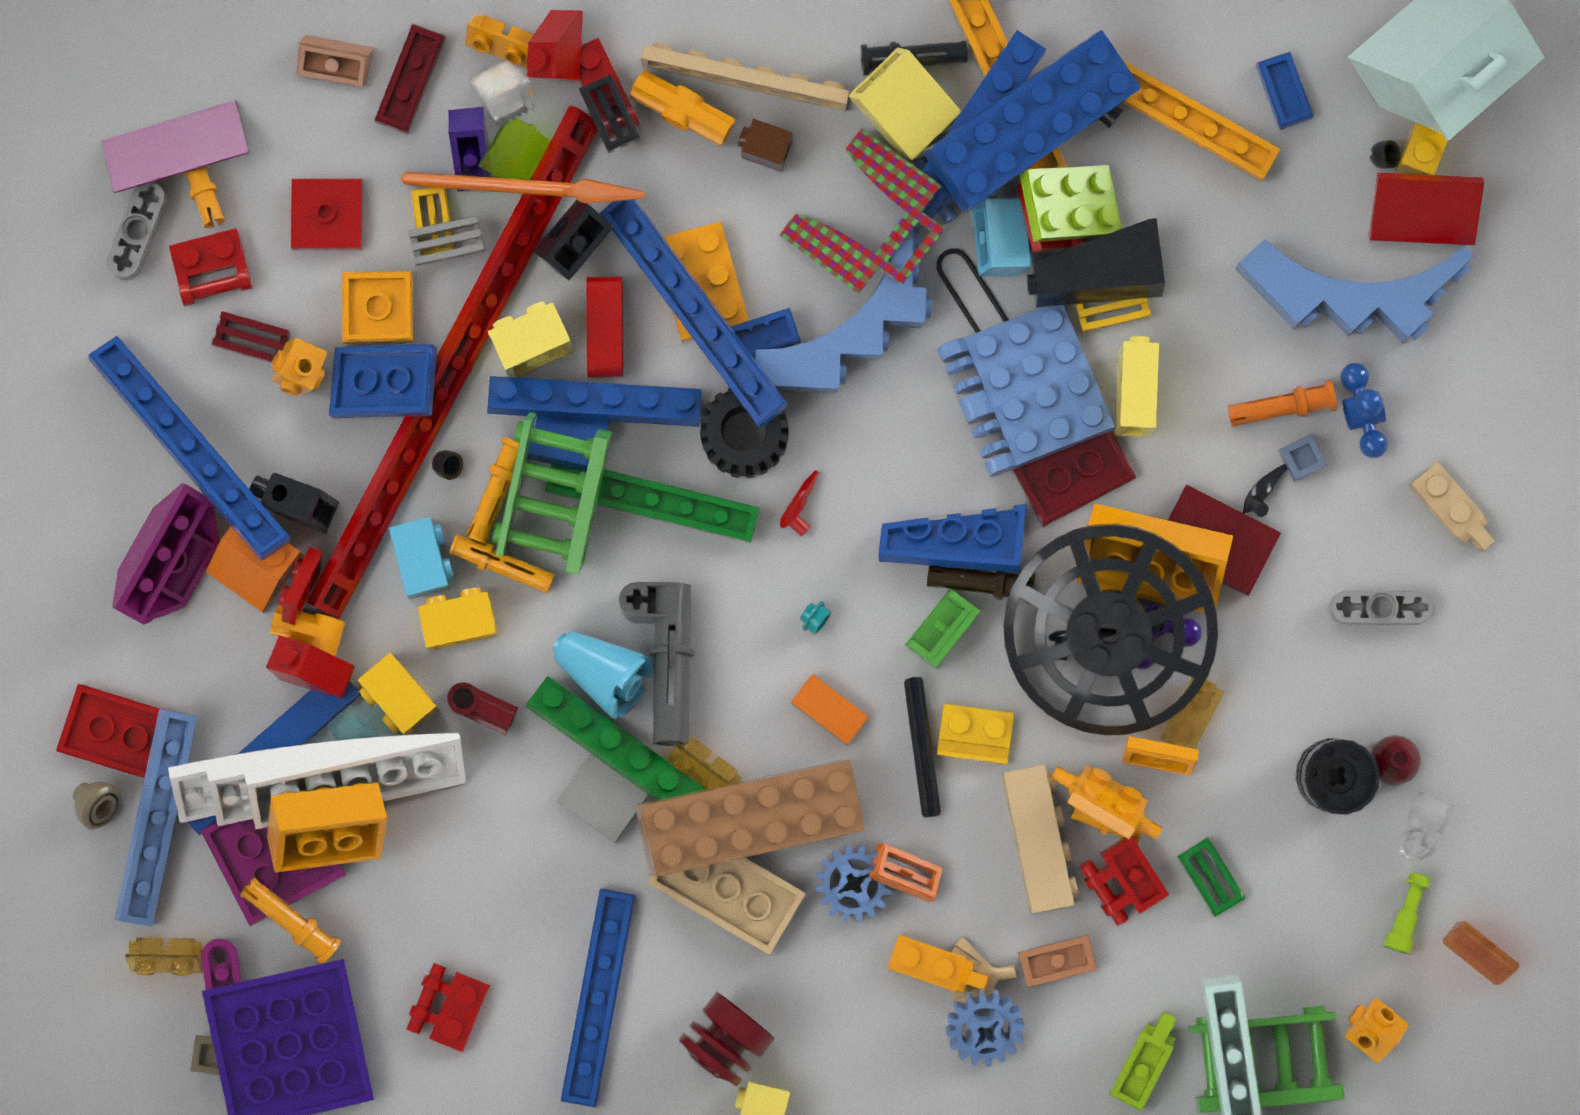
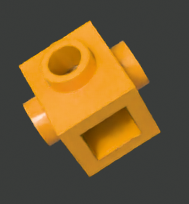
[271,337,327,396]
[1344,997,1409,1064]

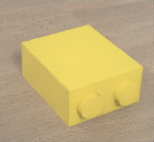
[848,47,962,160]
[1115,336,1159,437]

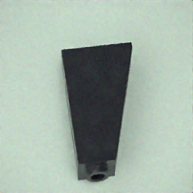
[1027,218,1165,307]

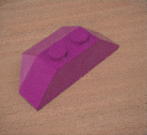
[112,483,220,625]

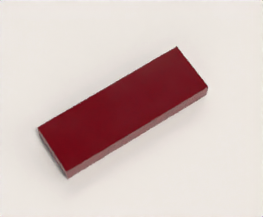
[374,24,446,134]

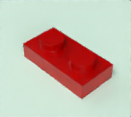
[278,547,323,625]

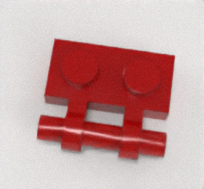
[1079,836,1169,926]
[406,962,490,1052]

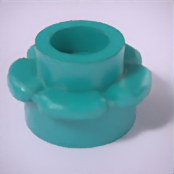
[800,601,831,635]

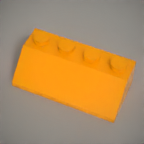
[1076,503,1233,614]

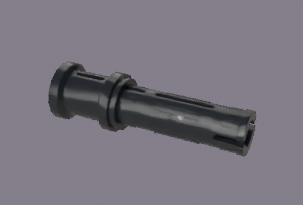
[860,41,968,76]

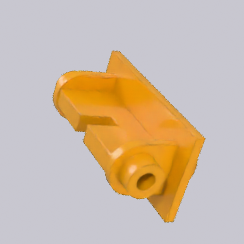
[465,14,534,68]

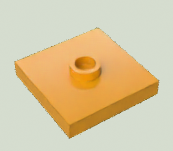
[342,271,414,344]

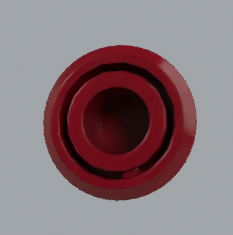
[1371,735,1421,785]

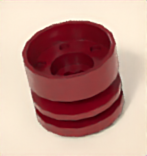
[678,991,775,1087]

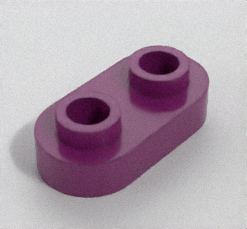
[201,939,241,990]

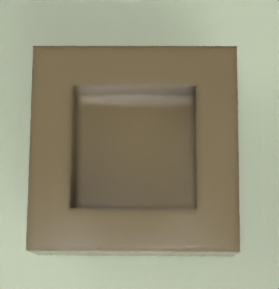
[190,1035,219,1075]

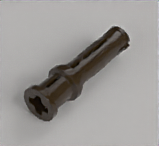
[927,566,1035,604]

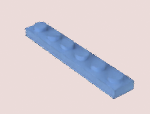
[115,708,197,926]

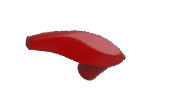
[780,470,819,537]

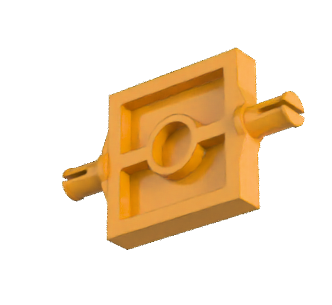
[1050,764,1163,840]

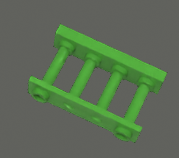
[492,412,613,575]
[1188,1005,1344,1113]

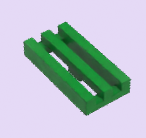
[1177,837,1246,917]

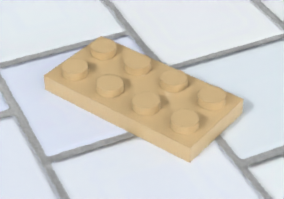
[647,857,806,955]

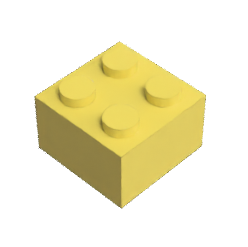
[488,301,574,378]

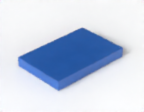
[329,344,437,419]

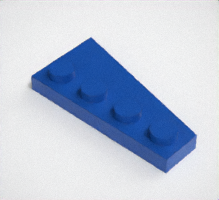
[878,504,1026,573]

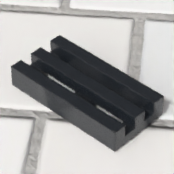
[579,74,640,154]

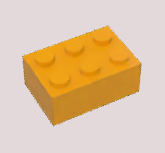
[267,783,387,873]

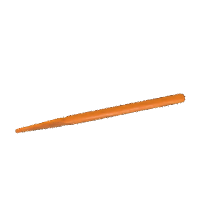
[401,172,646,204]

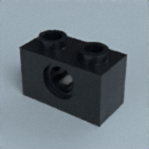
[533,199,614,281]

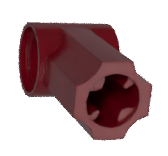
[447,682,519,736]

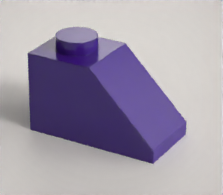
[448,107,491,192]

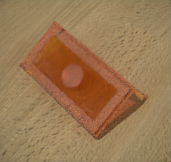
[1443,921,1520,985]

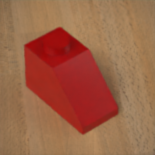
[526,10,583,81]
[266,635,355,699]

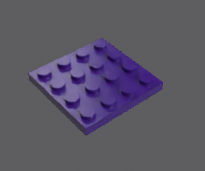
[202,959,374,1115]

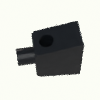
[250,473,339,534]

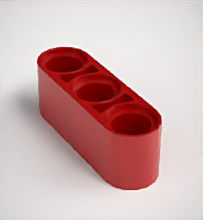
[586,276,623,378]

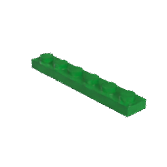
[545,464,759,543]
[525,676,706,800]

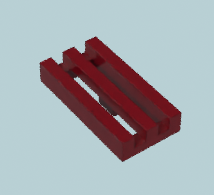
[211,311,290,363]

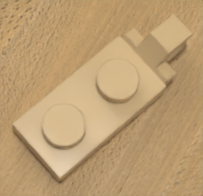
[1409,462,1495,552]

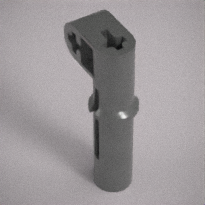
[619,582,694,746]

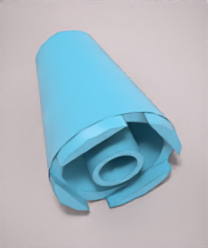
[553,631,654,719]

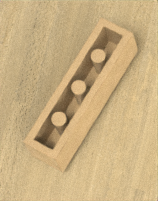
[1001,764,1079,914]

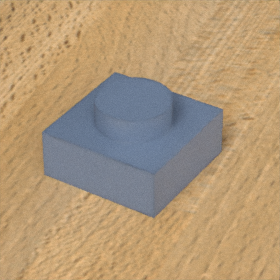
[1278,434,1327,482]

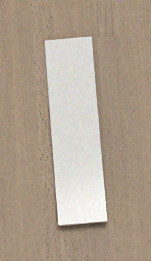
[168,733,466,829]

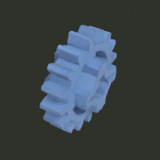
[815,845,892,922]
[946,989,1025,1067]

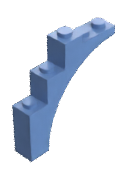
[752,216,932,394]
[1236,239,1474,343]

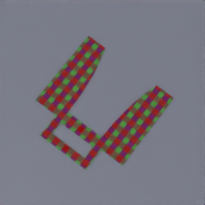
[780,128,945,294]

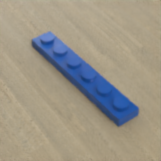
[922,30,1046,219]
[487,376,701,427]

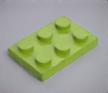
[1019,165,1122,242]

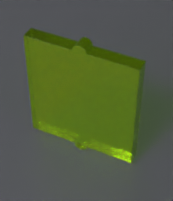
[479,113,551,195]

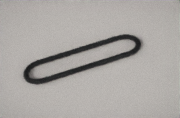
[936,249,1008,333]

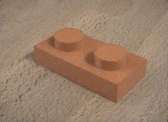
[1018,935,1097,987]

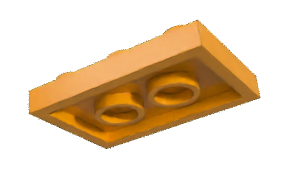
[664,221,749,342]

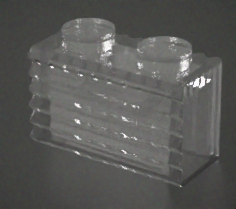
[471,59,536,127]

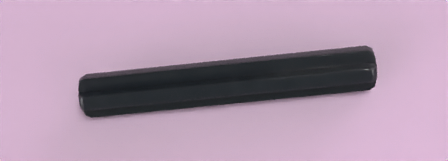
[904,677,941,818]

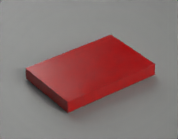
[1369,172,1484,245]
[56,683,159,778]

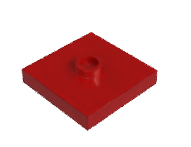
[291,179,363,250]

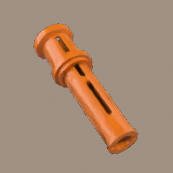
[1227,379,1337,427]

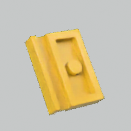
[937,704,1014,765]

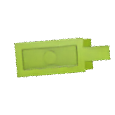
[1109,1011,1177,1111]

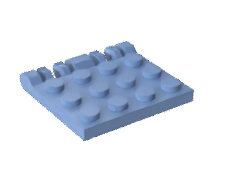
[937,305,1115,477]

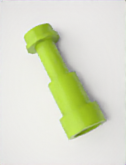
[1383,872,1431,955]

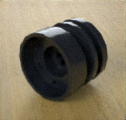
[1295,738,1380,815]

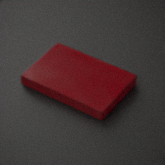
[1012,431,1137,527]
[1168,484,1281,596]

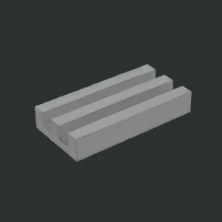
[408,216,485,266]

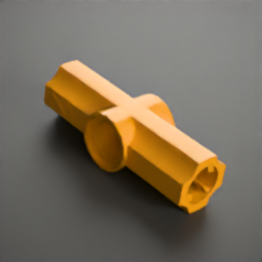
[629,69,736,147]

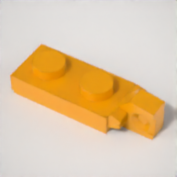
[887,935,989,993]

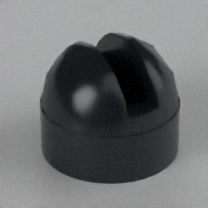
[1370,140,1400,169]
[432,450,463,480]

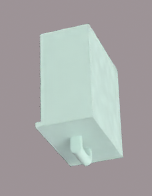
[1347,0,1545,140]

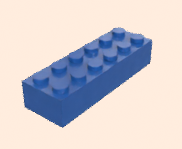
[922,30,1141,211]

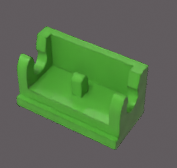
[905,590,981,669]

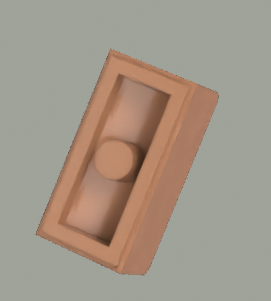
[296,35,373,88]

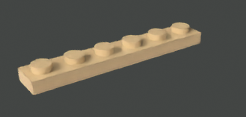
[641,42,849,112]

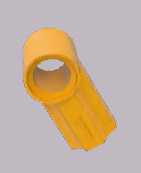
[270,605,346,656]

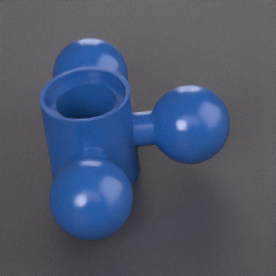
[1340,363,1388,458]

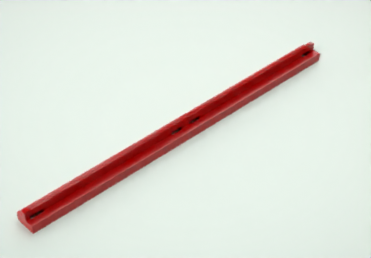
[307,105,598,619]

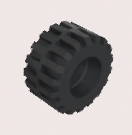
[700,388,789,478]

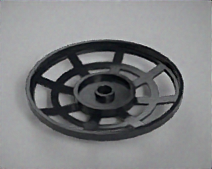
[1003,523,1218,736]

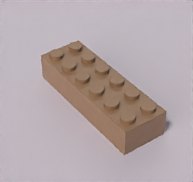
[635,760,865,877]

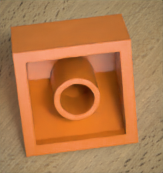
[206,526,305,613]

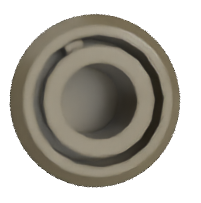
[73,782,121,829]

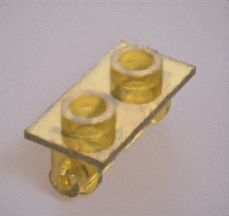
[1160,678,1224,749]
[667,737,742,789]
[125,937,202,976]

